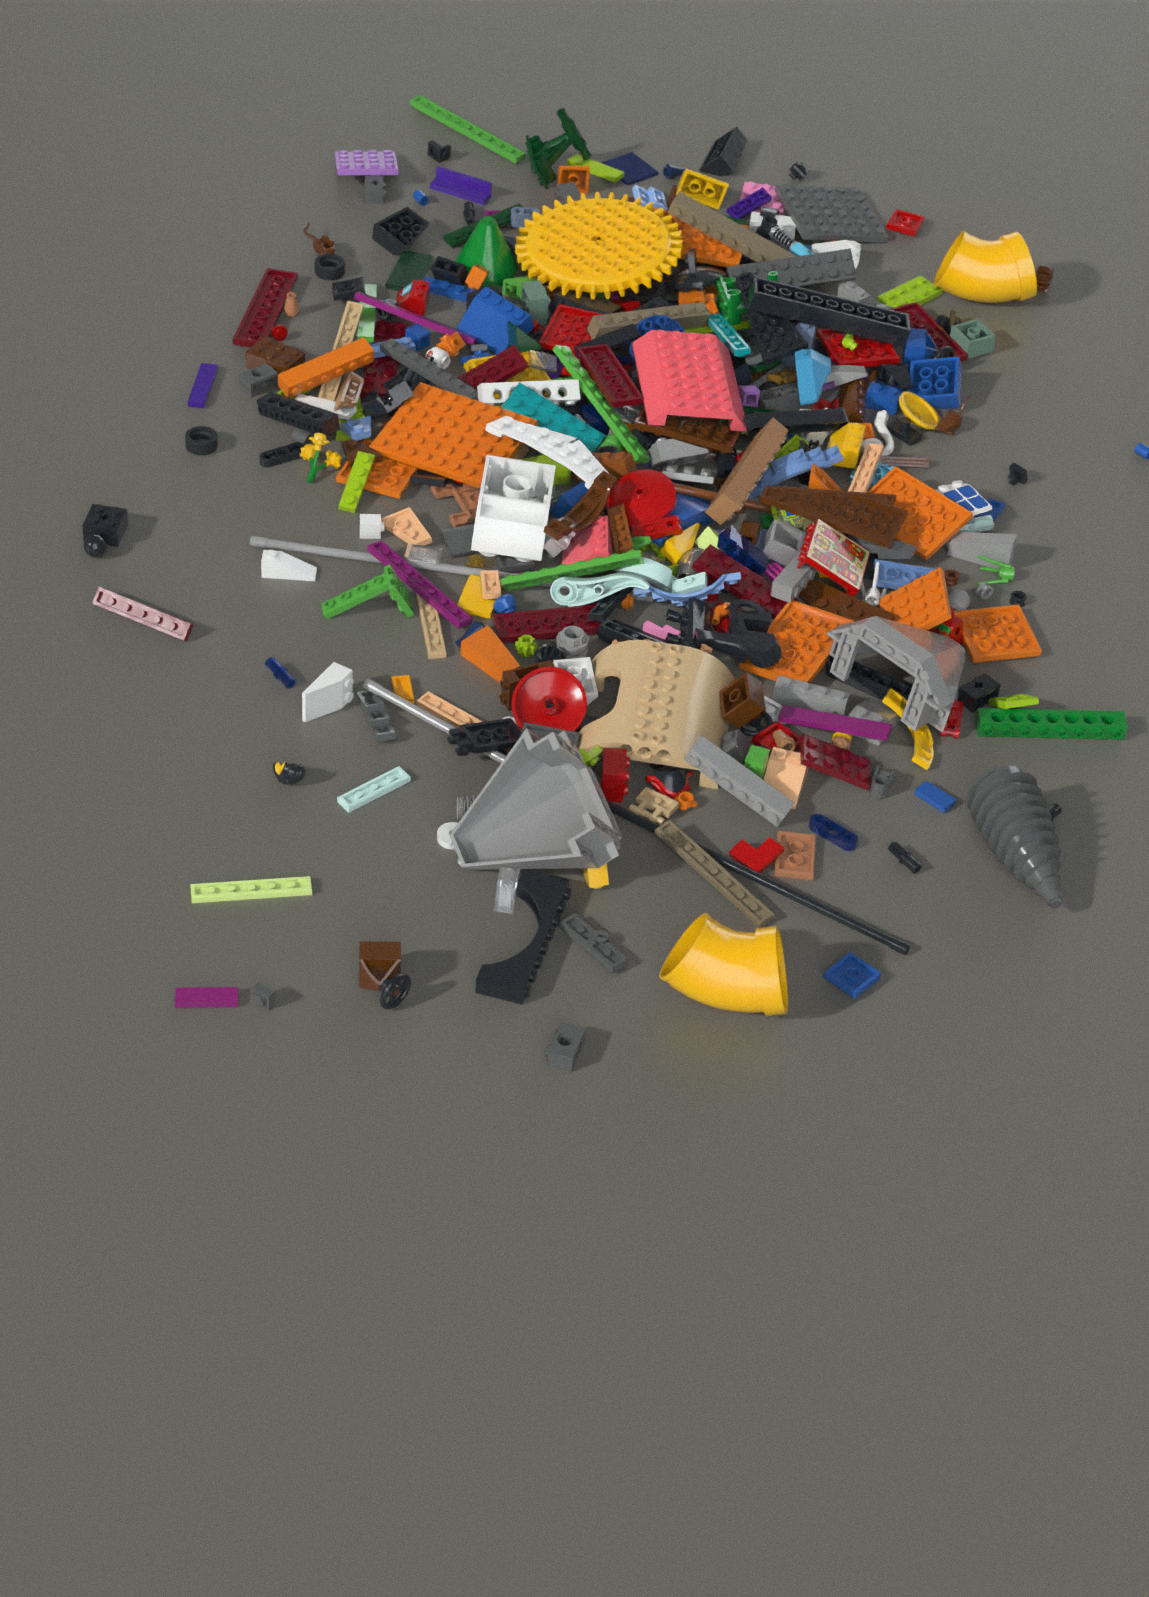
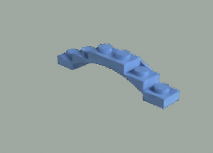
[748,445,844,499]
[633,572,741,607]

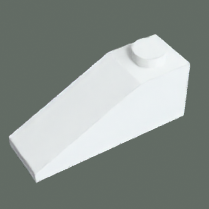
[261,550,317,581]

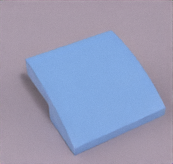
[632,185,668,210]

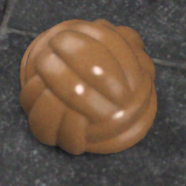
[831,736,851,751]

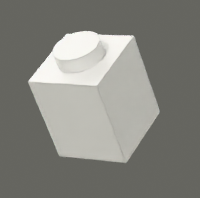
[360,514,384,539]

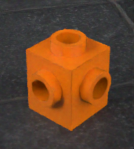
[436,331,466,358]

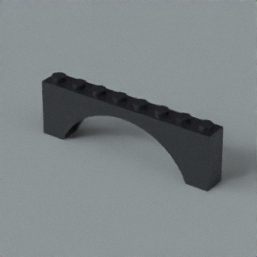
[475,869,572,1005]

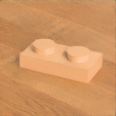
[480,570,501,599]

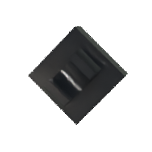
[1008,462,1028,486]

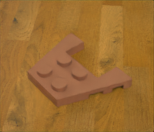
[431,484,480,528]

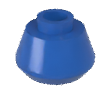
[493,594,516,614]

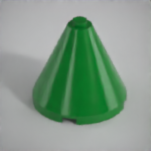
[455,216,517,287]

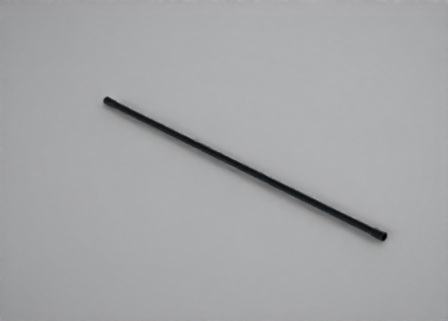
[441,721,910,955]

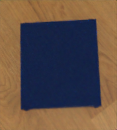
[601,152,659,186]

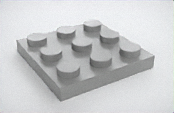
[662,464,715,484]

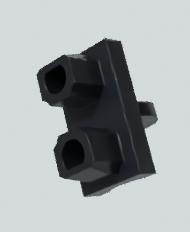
[936,309,962,335]

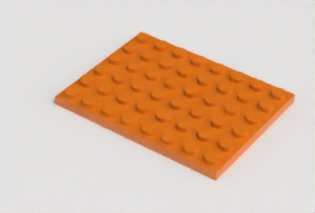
[369,382,538,489]

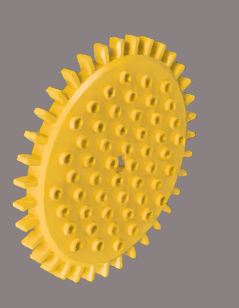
[515,192,683,299]

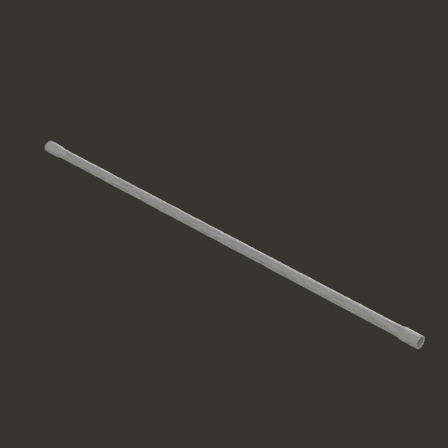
[250,536,653,602]

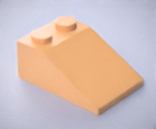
[764,747,808,809]

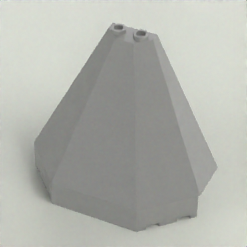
[826,616,966,733]
[450,728,622,870]

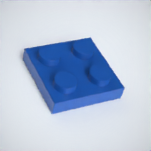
[824,952,881,999]

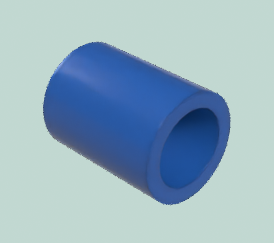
[413,190,429,206]
[1134,442,1149,460]

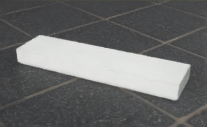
[295,394,357,420]

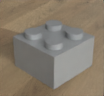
[761,519,806,566]

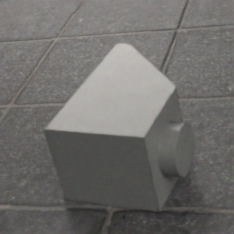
[721,729,751,766]

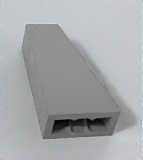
[946,532,1017,569]

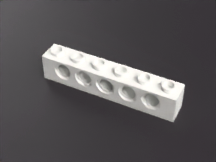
[477,379,580,408]

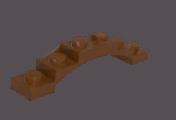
[544,470,618,541]

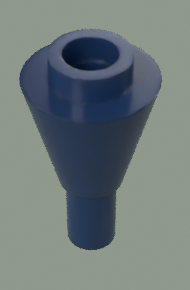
[663,164,691,179]
[455,621,485,647]

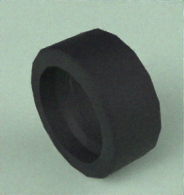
[315,253,345,280]
[185,426,218,455]

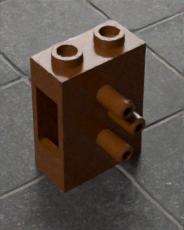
[500,660,555,711]

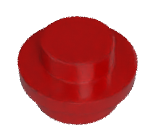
[272,325,288,341]

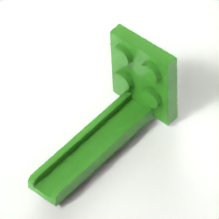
[321,564,414,619]

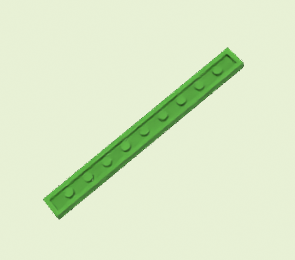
[410,95,526,163]
[553,345,651,463]

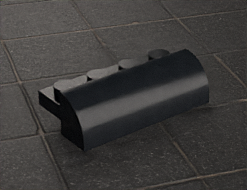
[598,619,666,643]

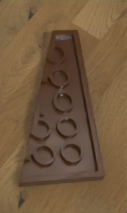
[799,579,896,622]

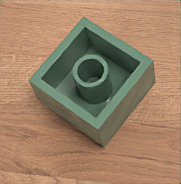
[521,280,550,326]
[950,319,996,358]

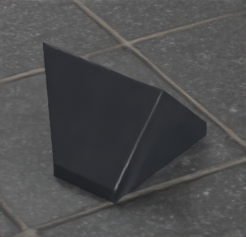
[880,364,913,390]

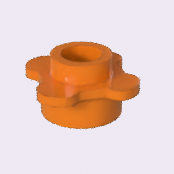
[674,792,697,810]

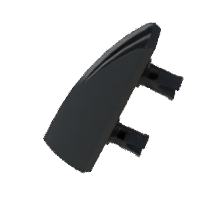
[665,597,712,647]

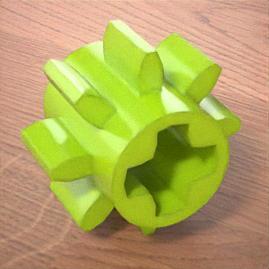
[515,635,538,657]

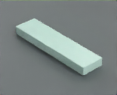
[337,766,411,813]

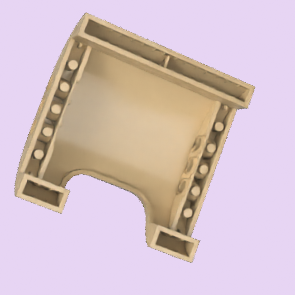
[577,640,735,789]

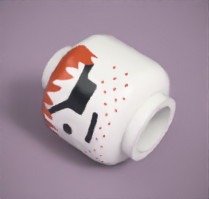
[426,347,450,369]

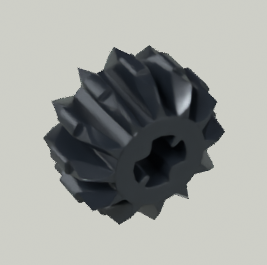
[535,643,566,663]

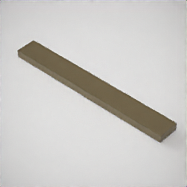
[655,819,775,928]

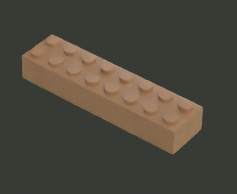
[705,418,789,525]

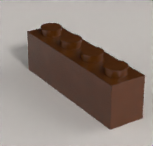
[839,378,866,423]

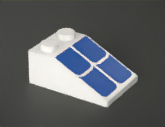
[936,480,992,516]

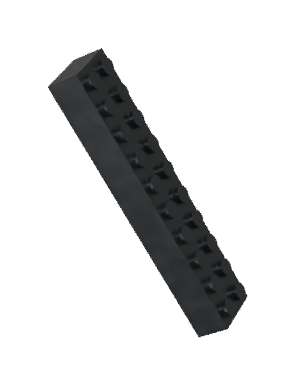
[748,276,911,347]

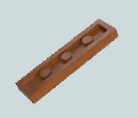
[607,504,634,554]

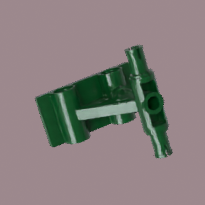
[525,108,591,189]

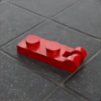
[631,515,683,539]
[940,700,964,739]

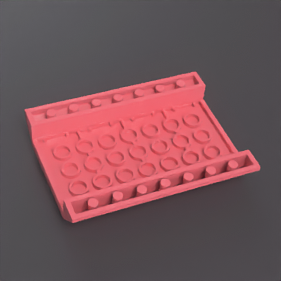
[632,330,747,432]

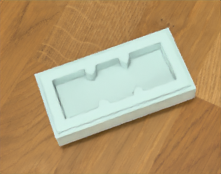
[672,572,707,594]

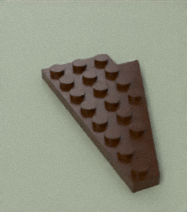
[759,486,908,549]

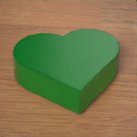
[761,513,774,530]

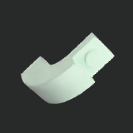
[615,557,677,593]

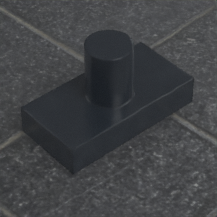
[887,417,922,446]

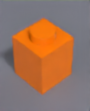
[465,264,490,290]

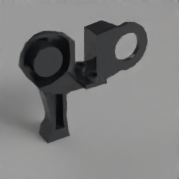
[692,599,781,668]

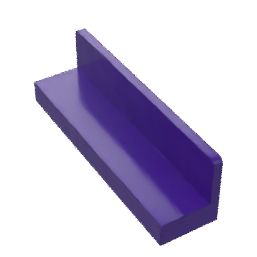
[430,166,492,205]

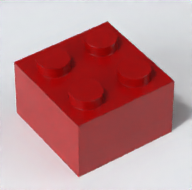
[601,748,630,803]

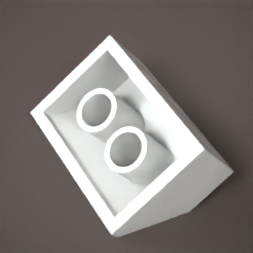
[553,657,598,705]

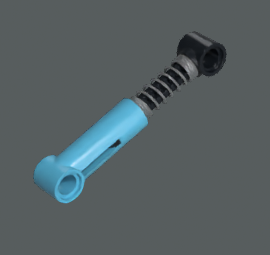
[759,216,827,285]

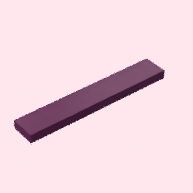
[778,705,892,741]

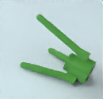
[977,555,1014,585]

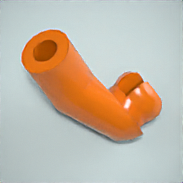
[711,602,730,625]

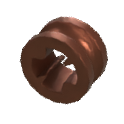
[944,569,960,586]

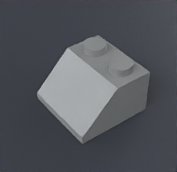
[837,281,881,306]

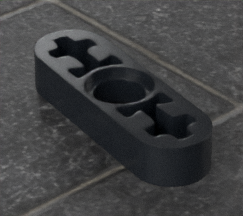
[260,442,305,468]

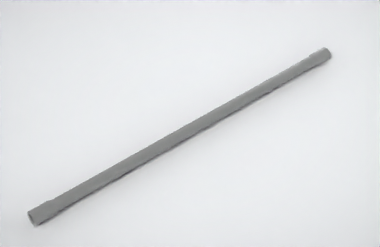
[363,678,615,818]

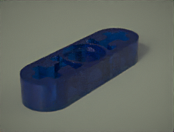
[809,814,858,851]

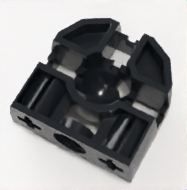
[360,373,414,420]

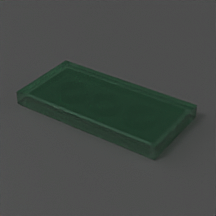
[385,251,434,291]

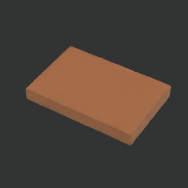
[774,831,816,880]

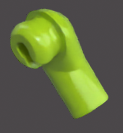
[842,334,857,350]

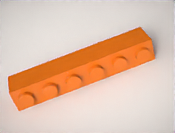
[278,337,374,398]

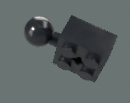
[82,504,128,557]

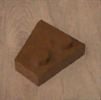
[341,439,383,467]

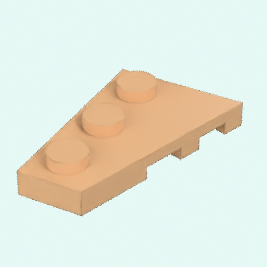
[381,507,432,549]

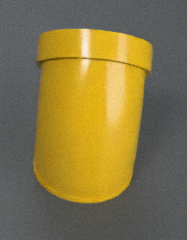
[933,231,1037,303]
[659,913,788,1016]

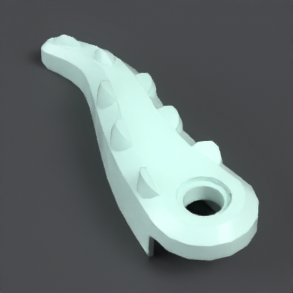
[550,573,650,607]

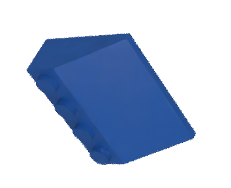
[457,287,535,355]

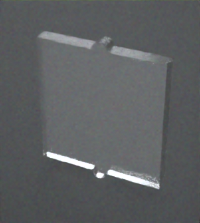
[529,350,557,373]

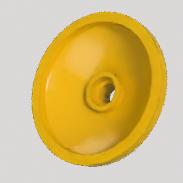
[899,392,940,430]

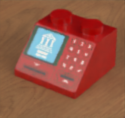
[395,280,430,316]

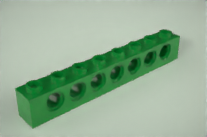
[975,708,1128,740]

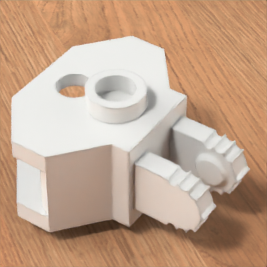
[543,531,576,558]

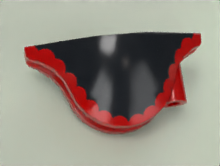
[645,770,693,799]

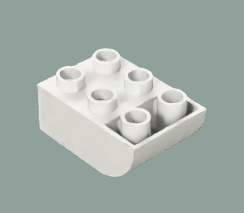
[471,455,556,562]

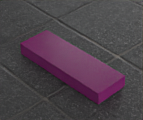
[175,987,238,1008]

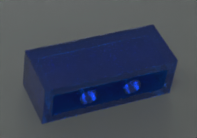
[717,525,768,575]

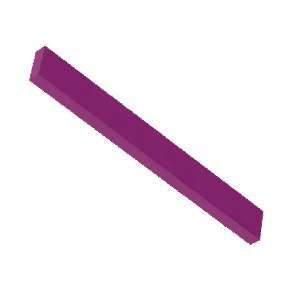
[354,291,478,345]
[367,540,473,629]

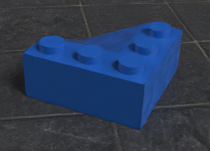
[909,357,962,409]

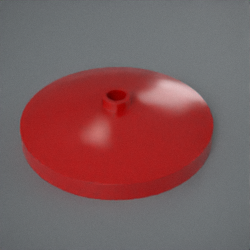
[607,469,677,529]
[512,667,587,732]

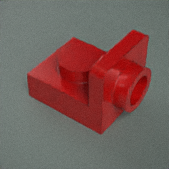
[813,397,839,410]

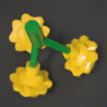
[300,433,341,483]

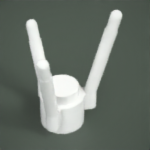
[861,562,888,606]

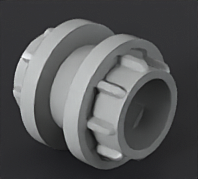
[556,626,589,659]

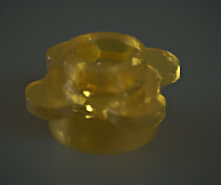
[466,555,485,569]

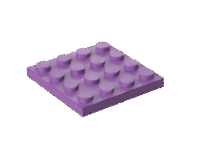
[335,150,398,175]

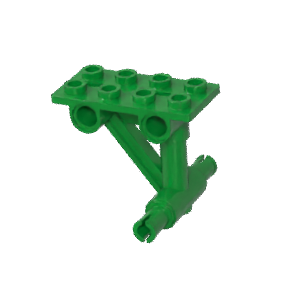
[716,271,778,326]

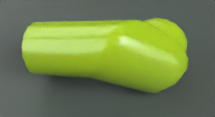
[650,542,665,562]

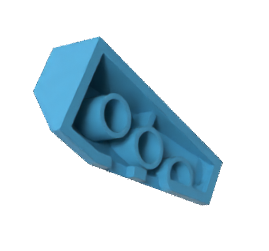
[795,349,832,405]

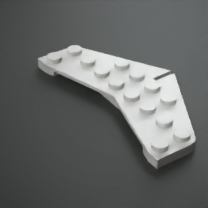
[485,416,608,489]

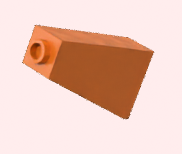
[461,625,520,683]

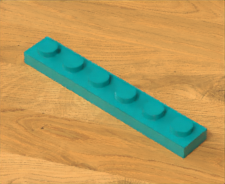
[706,313,750,357]

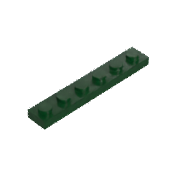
[444,203,523,249]

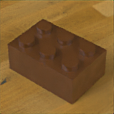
[246,336,306,374]

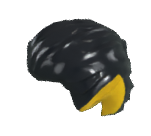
[273,761,306,785]

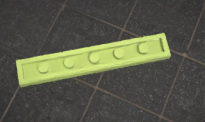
[190,876,312,903]

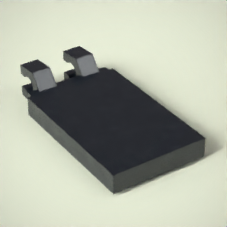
[447,718,521,756]

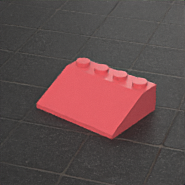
[562,515,614,565]

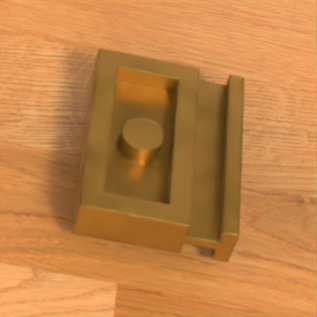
[768,368,797,384]

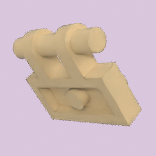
[629,787,679,826]

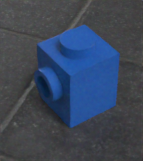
[405,324,431,351]

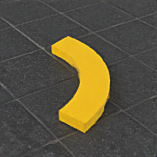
[882,688,934,770]

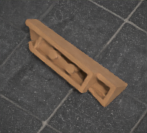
[334,371,364,411]

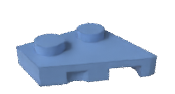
[341,416,372,441]

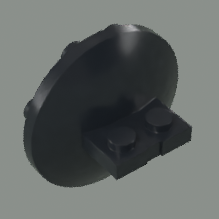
[663,247,726,292]

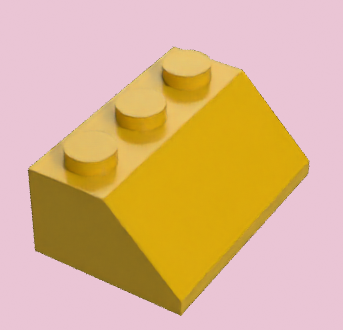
[676,169,729,210]
[827,423,866,469]

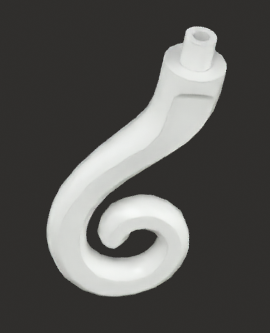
[861,410,895,456]

